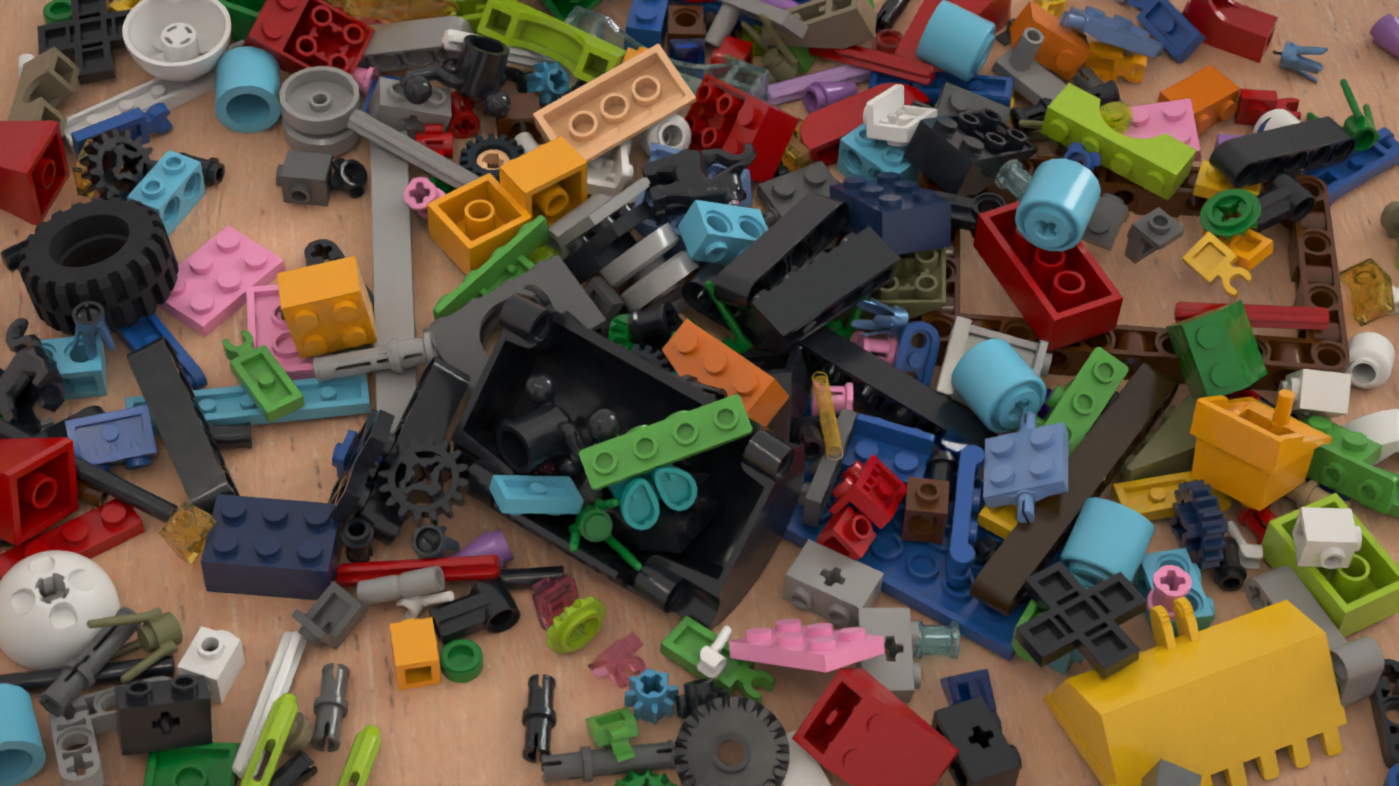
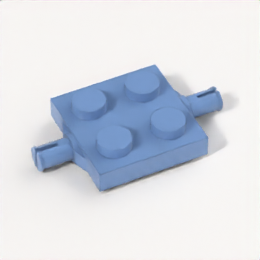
[1060,5,1164,58]
[983,411,1069,523]

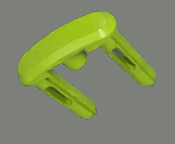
[239,692,381,786]

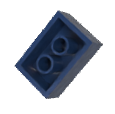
[830,172,951,255]
[201,494,344,600]

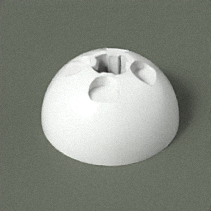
[122,0,232,82]
[0,550,121,671]

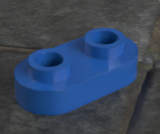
[892,321,940,387]

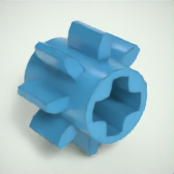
[526,61,571,105]
[624,668,679,725]

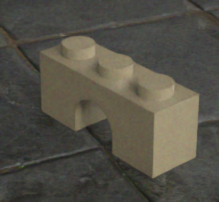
[8,46,80,138]

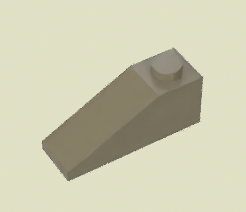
[761,0,877,49]

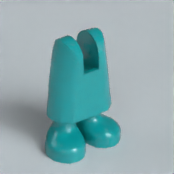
[608,464,697,530]

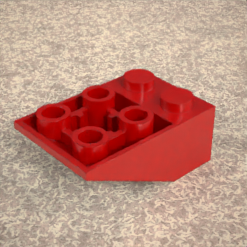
[242,0,375,76]
[685,73,800,183]
[792,668,960,786]

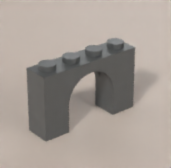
[423,254,609,404]

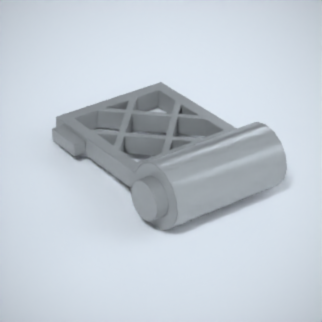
[543,177,650,260]

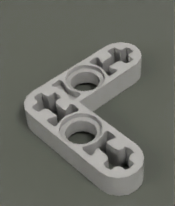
[49,676,171,786]

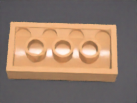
[533,43,697,163]

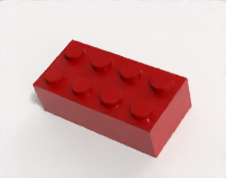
[973,201,1123,352]

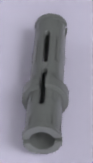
[39,607,142,716]
[540,740,676,784]

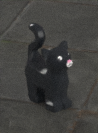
[642,143,757,225]
[0,318,65,435]

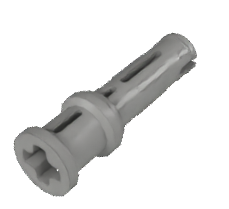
[313,331,437,382]

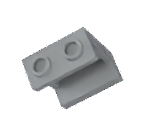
[935,316,1053,407]

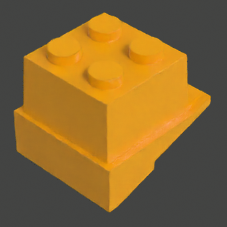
[1190,389,1332,511]

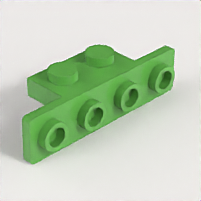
[433,215,549,332]
[1036,347,1129,458]
[579,394,753,491]
[1301,413,1398,514]

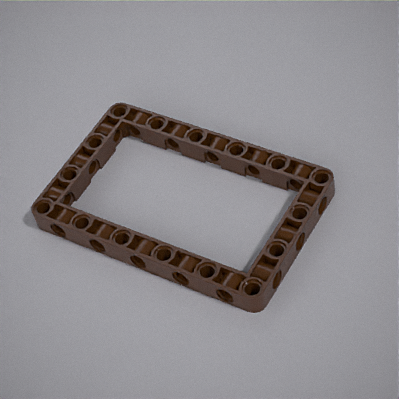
[918,155,1350,391]

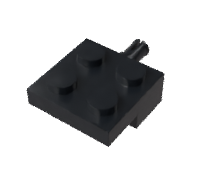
[563,200,654,285]

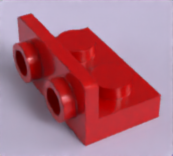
[829,454,906,529]

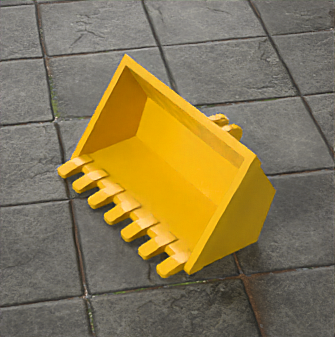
[1042,597,1347,786]

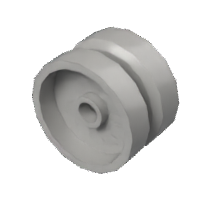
[279,66,361,157]
[599,223,699,313]

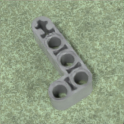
[357,16,476,72]
[1245,565,1385,707]

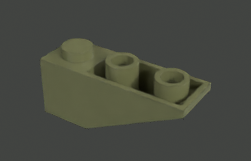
[1120,395,1197,482]

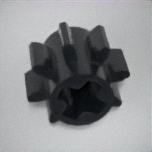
[675,678,729,719]

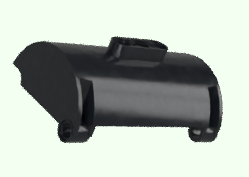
[449,293,805,630]

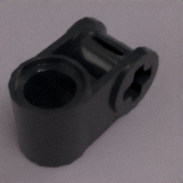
[628,302,683,371]

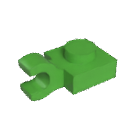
[585,707,639,763]

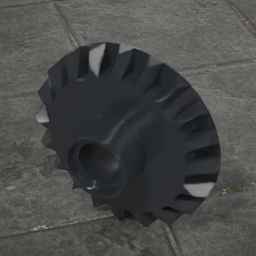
[674,696,790,786]

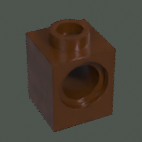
[667,5,704,60]
[496,92,544,144]
[901,477,949,544]

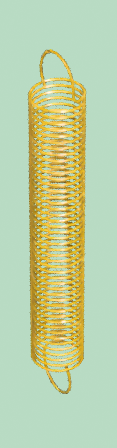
[812,372,843,460]

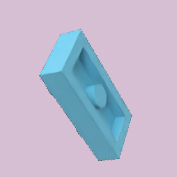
[489,475,584,516]

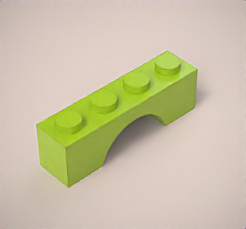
[476,0,626,82]
[1041,83,1197,201]

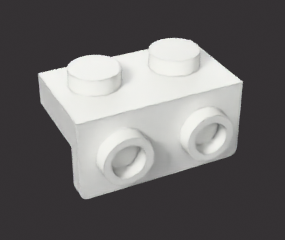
[863,84,937,146]
[587,139,633,197]

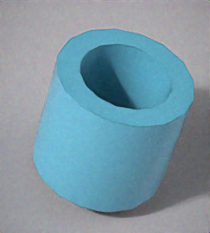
[915,0,996,82]
[215,46,281,133]
[1015,159,1101,252]
[951,339,1047,434]
[1059,497,1155,585]
[0,683,46,786]

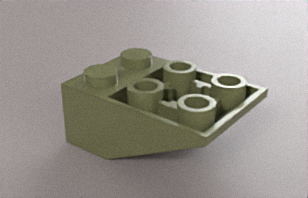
[831,246,946,333]

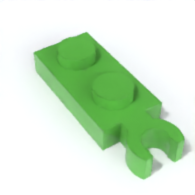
[223,330,305,423]
[660,615,775,703]

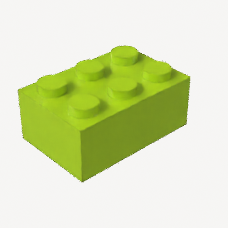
[1261,492,1399,637]

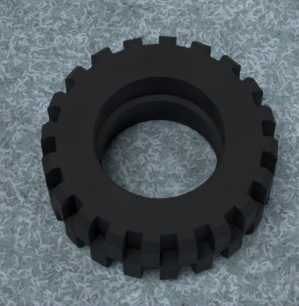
[18,197,179,336]

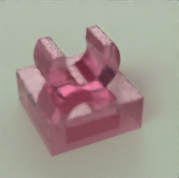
[531,574,580,632]
[587,632,646,689]

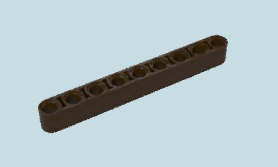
[969,362,1180,617]

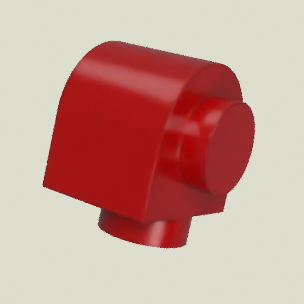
[710,36,753,84]
[817,506,877,560]

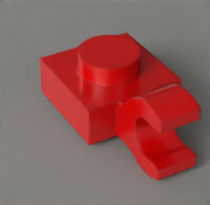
[1234,89,1301,125]

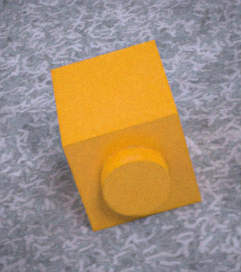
[389,617,441,690]

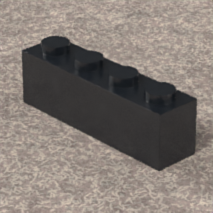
[746,226,901,357]

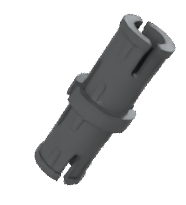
[311,663,350,752]

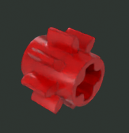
[415,124,453,159]

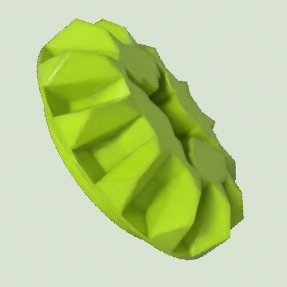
[546,596,606,654]

